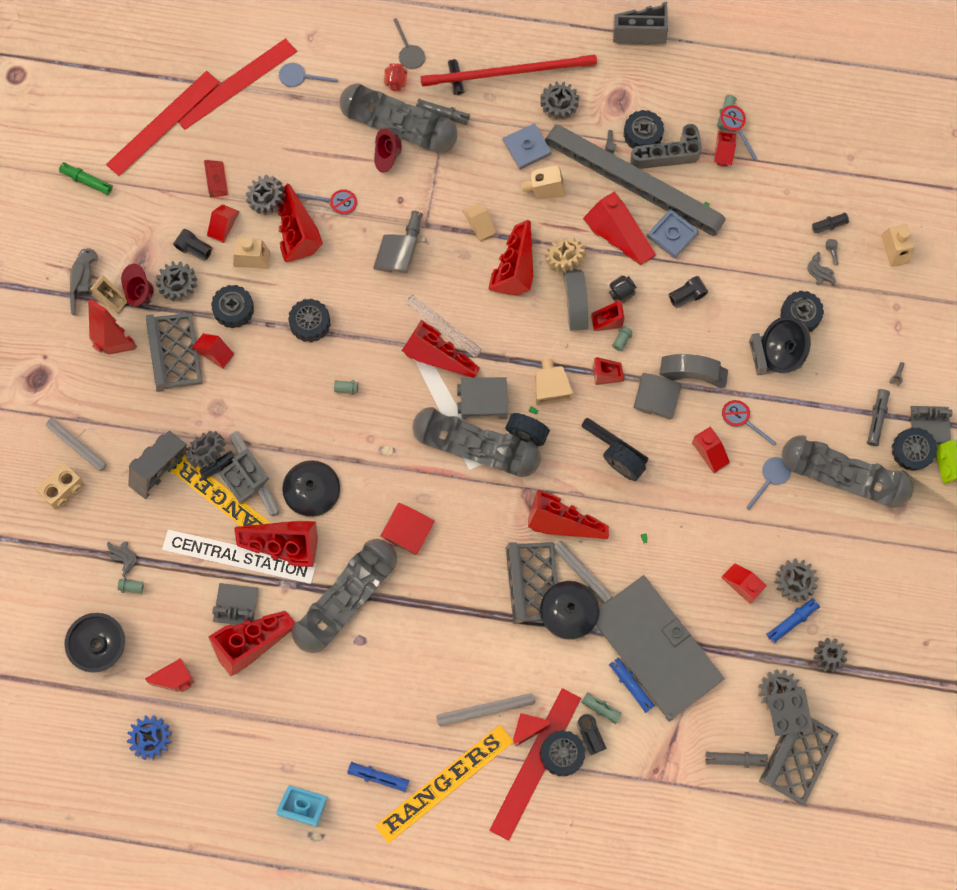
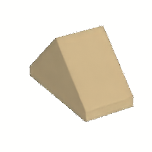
[463,203,496,242]
[90,275,127,313]

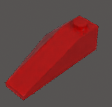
[278,183,323,263]
[583,191,656,265]
[488,220,533,296]
[88,299,137,355]
[401,320,480,378]
[528,489,609,539]
[234,521,318,567]
[208,611,295,676]

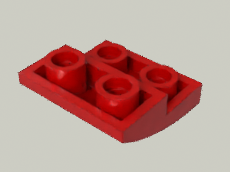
[380,503,435,555]

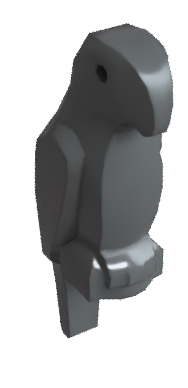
[70,248,98,316]

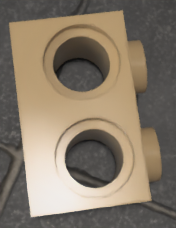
[36,463,84,510]

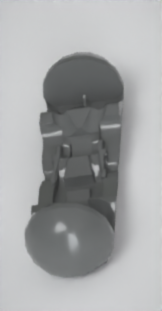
[339,83,458,153]
[412,407,541,477]
[782,435,913,508]
[292,539,397,653]

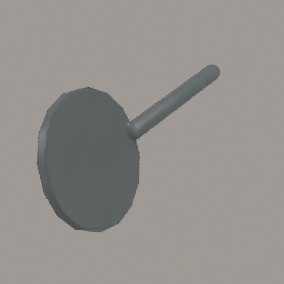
[394,18,425,69]

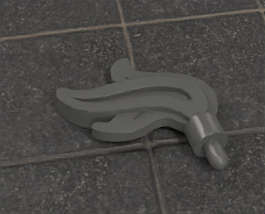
[807,252,836,286]
[107,542,137,577]

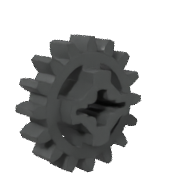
[540,81,579,120]
[246,175,286,215]
[156,261,197,301]
[185,431,226,468]
[775,558,819,602]
[758,669,802,710]

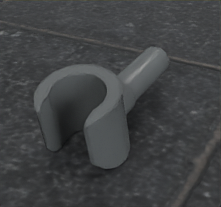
[605,130,617,154]
[826,239,838,265]
[889,362,905,387]

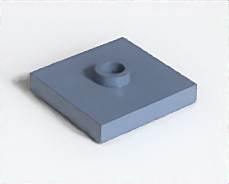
[503,123,552,170]
[647,209,699,259]

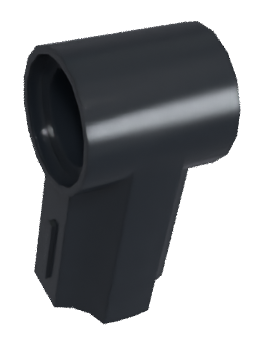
[173,229,213,261]
[668,276,709,309]
[577,714,607,756]

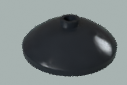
[762,316,811,374]
[282,460,340,517]
[540,581,599,640]
[64,613,125,673]

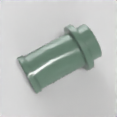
[612,326,632,352]
[334,380,359,395]
[118,577,144,594]

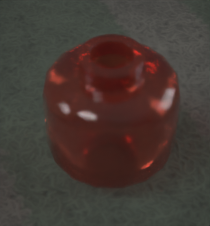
[384,63,407,91]

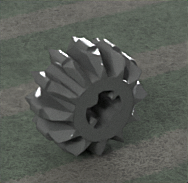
[813,638,848,672]

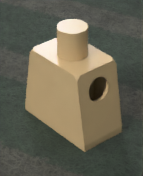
[522,165,565,198]
[881,224,914,267]
[233,237,270,269]
[536,359,573,405]

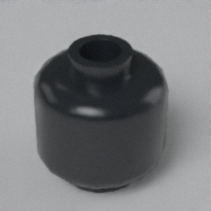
[608,275,637,303]

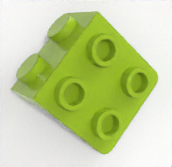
[936,440,957,484]

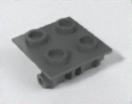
[910,406,953,443]
[212,583,258,625]
[767,689,813,736]

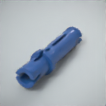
[766,598,820,644]
[609,657,655,713]
[347,761,409,792]

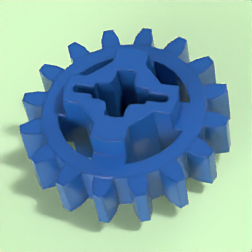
[127,715,172,760]

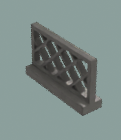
[146,313,202,392]
[505,542,558,624]
[758,717,839,806]

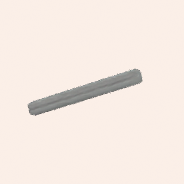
[229,431,279,516]
[436,693,535,726]

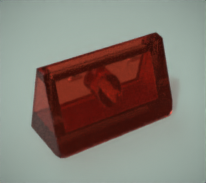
[204,160,228,198]

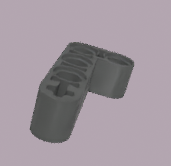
[630,124,702,169]

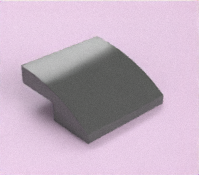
[373,234,418,273]
[633,373,681,420]
[218,448,270,504]

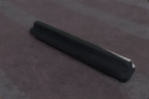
[582,418,649,465]

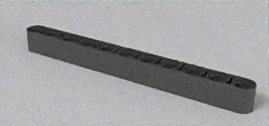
[545,124,726,236]

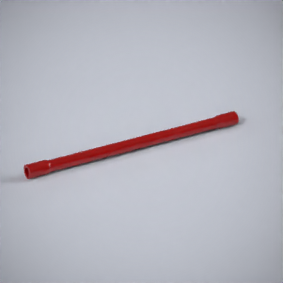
[421,54,597,87]

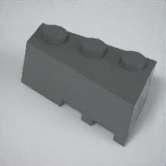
[613,2,668,44]
[128,430,187,500]

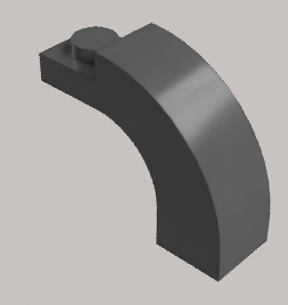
[563,269,589,331]
[659,354,728,388]

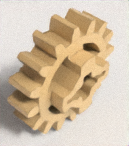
[545,237,586,273]

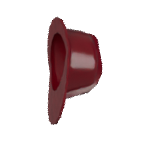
[374,128,402,173]
[121,264,154,307]

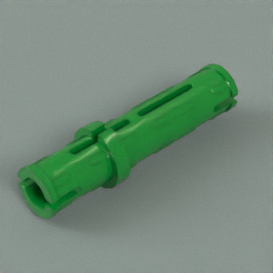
[59,162,113,196]

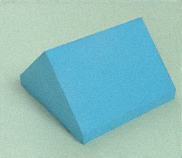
[276,785,327,828]

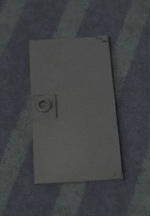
[596,575,725,721]

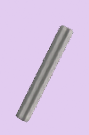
[46,418,107,471]
[554,541,612,603]

